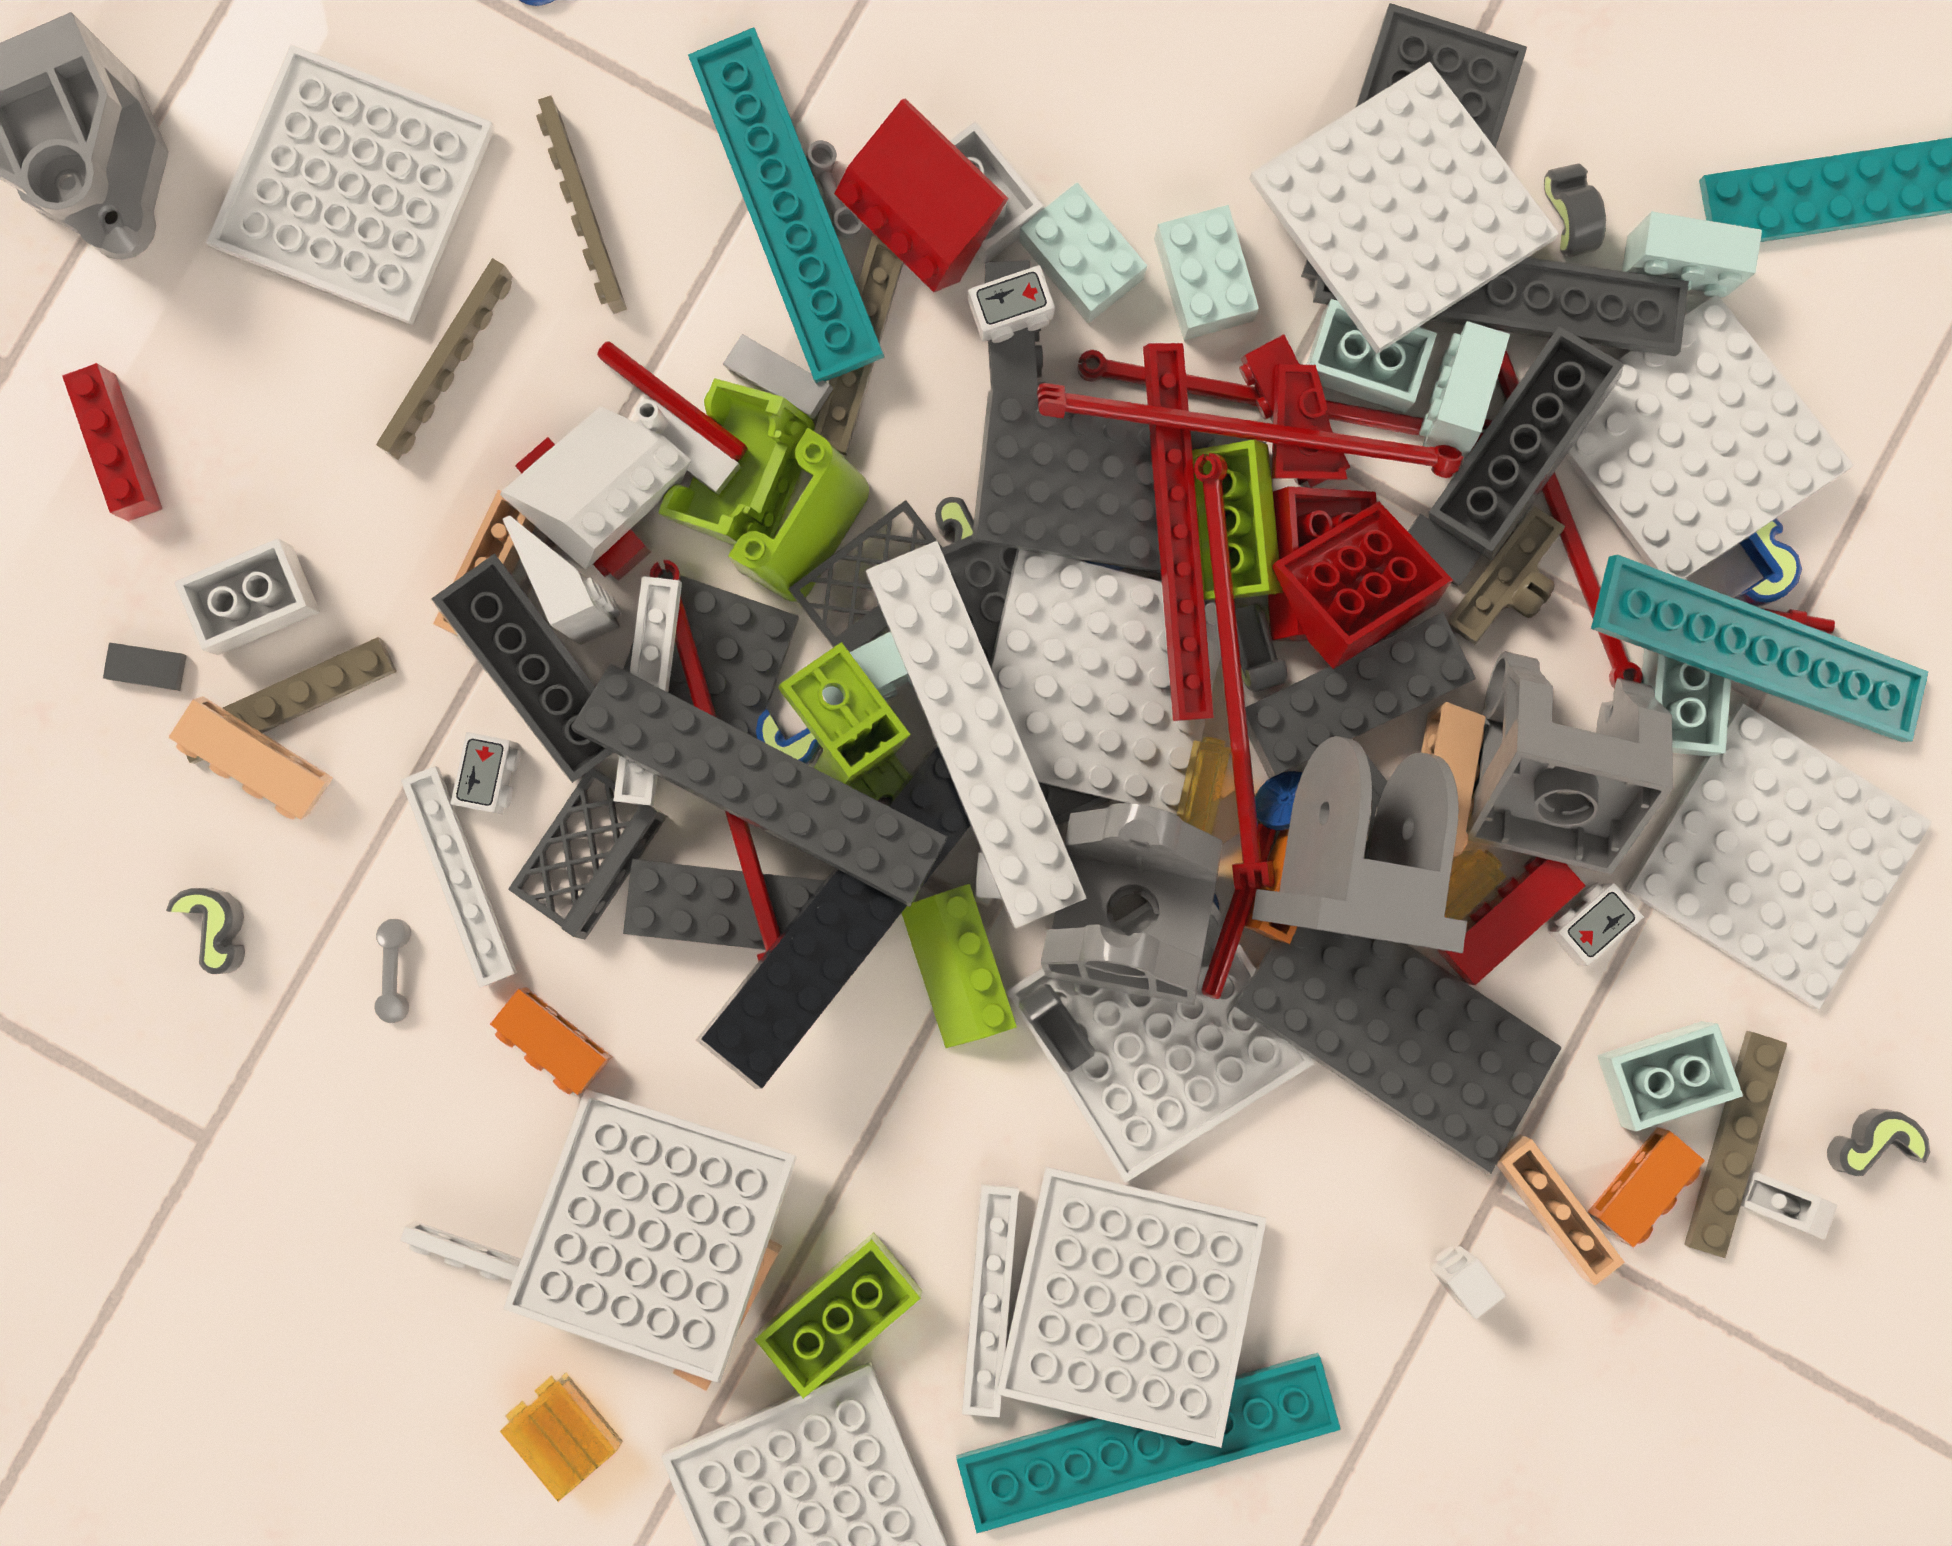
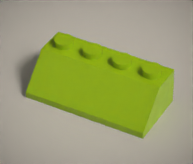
[1192,440,1283,600]
[901,884,1017,1048]

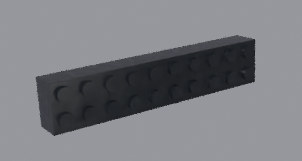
[695,745,971,1089]

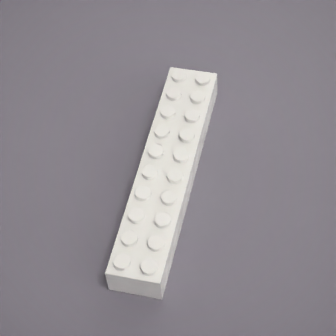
[866,541,1087,928]

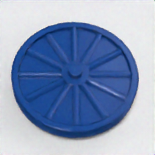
[1255,771,1303,830]

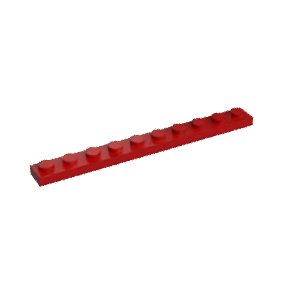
[1143,343,1214,721]

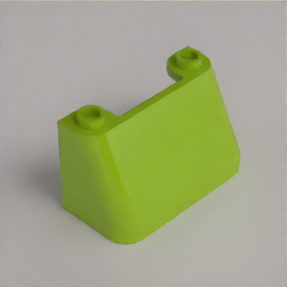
[658,378,815,546]
[728,428,869,602]

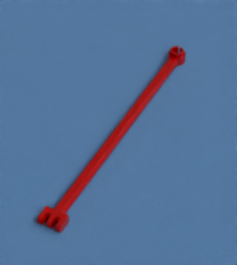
[1498,330,1643,689]
[1077,350,1493,454]
[1037,383,1464,478]
[1194,453,1275,890]
[650,560,781,962]

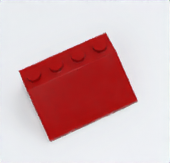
[834,98,1009,292]
[1268,486,1377,641]
[1272,501,1453,669]

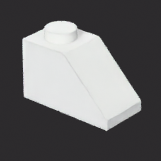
[1741,1170,1838,1240]

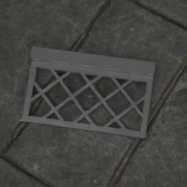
[788,500,943,653]
[508,767,668,940]

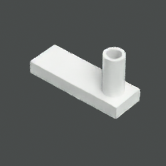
[635,399,741,496]

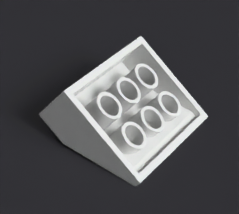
[500,406,691,570]
[502,515,621,645]

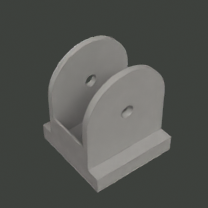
[1252,736,1467,953]

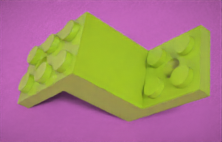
[778,642,910,801]

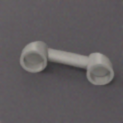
[806,140,863,239]
[374,919,411,1023]

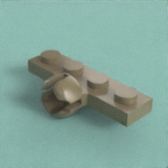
[1447,506,1565,645]

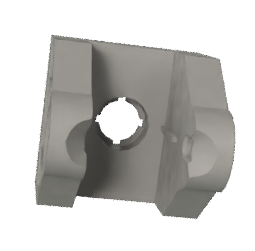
[0,12,169,260]
[1466,651,1673,874]
[1041,803,1222,1005]

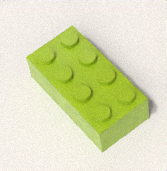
[754,1232,922,1399]

